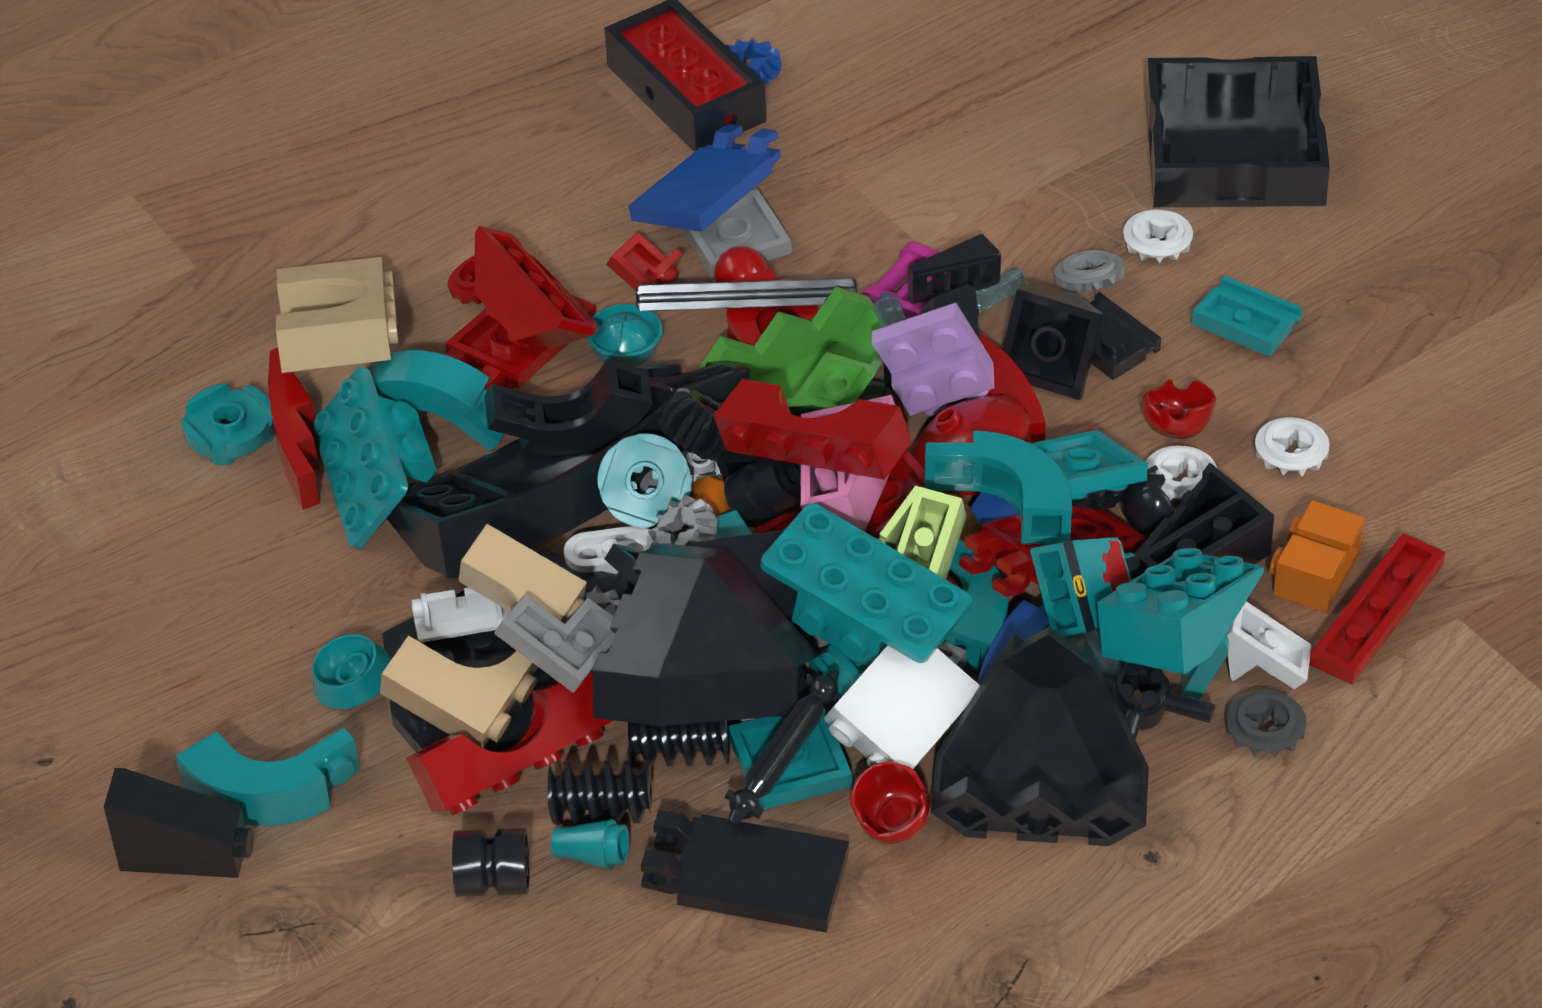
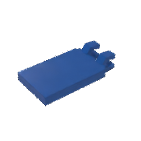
[628,124,781,232]

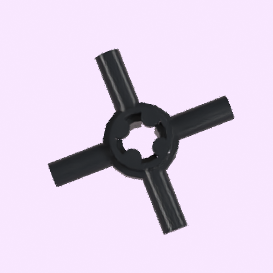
[1102,663,1215,740]

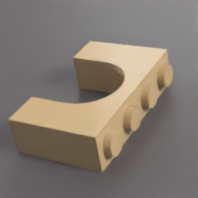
[276,257,398,373]
[380,524,587,749]

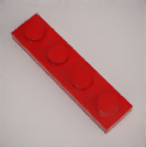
[1309,533,1445,685]

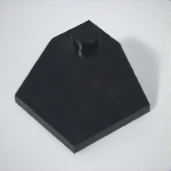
[1002,282,1103,400]

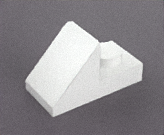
[1226,601,1312,689]

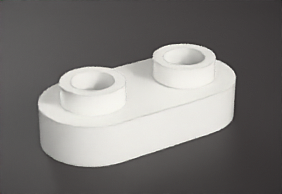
[564,526,653,576]

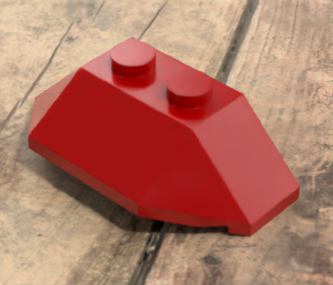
[475,226,600,349]

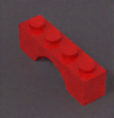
[713,379,912,480]
[406,672,614,815]

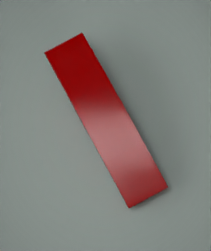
[268,348,320,510]

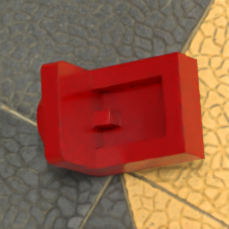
[606,231,683,291]

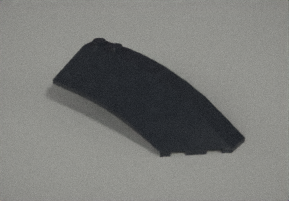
[386,361,751,578]

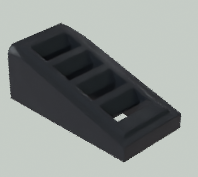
[908,234,1001,304]

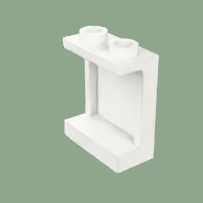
[824,645,980,769]

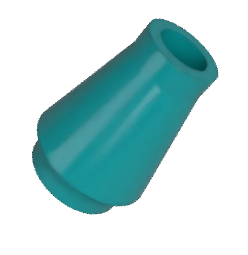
[551,819,630,870]

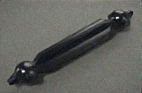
[725,669,842,826]

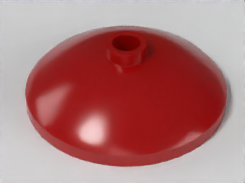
[910,395,1030,495]

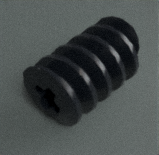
[628,721,729,769]
[547,760,652,825]

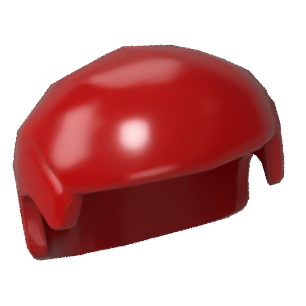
[1141,379,1217,439]
[850,760,931,845]

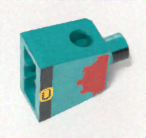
[1030,537,1142,637]

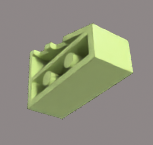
[878,486,967,580]

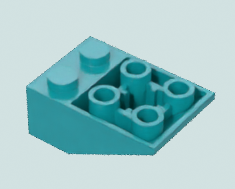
[1097,548,1264,674]

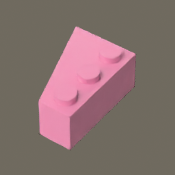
[801,395,895,532]

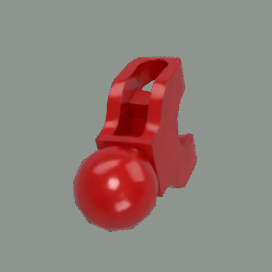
[713,246,819,345]

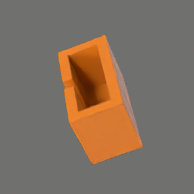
[1270,500,1365,613]

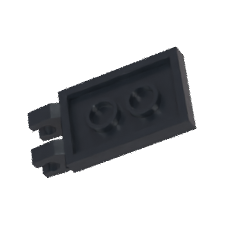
[641,811,849,933]

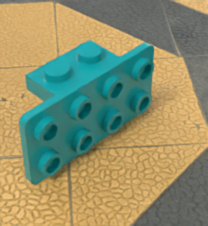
[313,366,437,549]
[760,503,972,667]

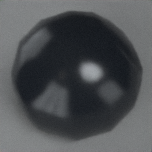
[1121,465,1175,538]

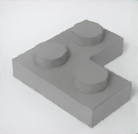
[494,595,616,693]

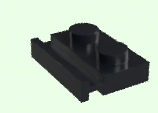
[1089,292,1161,380]

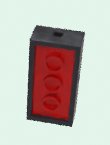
[604,0,766,152]

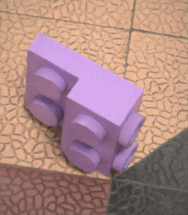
[872,303,995,416]

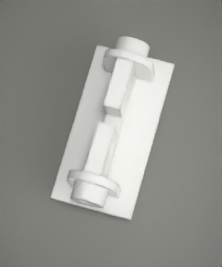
[411,587,509,643]

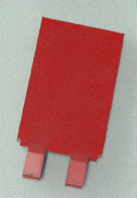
[445,295,596,391]
[959,506,1147,597]

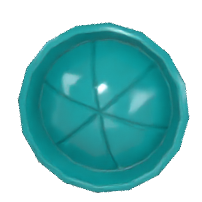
[587,304,663,366]
[312,634,391,709]

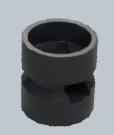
[724,457,801,528]
[452,828,530,897]

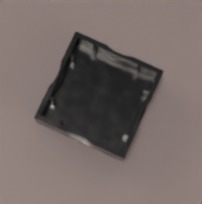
[1146,56,1330,208]

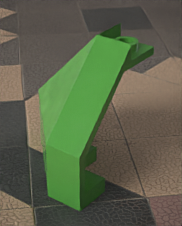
[698,287,888,414]

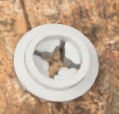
[1123,209,1193,264]
[1255,417,1330,477]
[1146,445,1217,502]

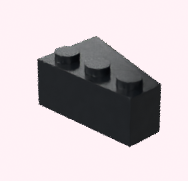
[1135,463,1274,575]

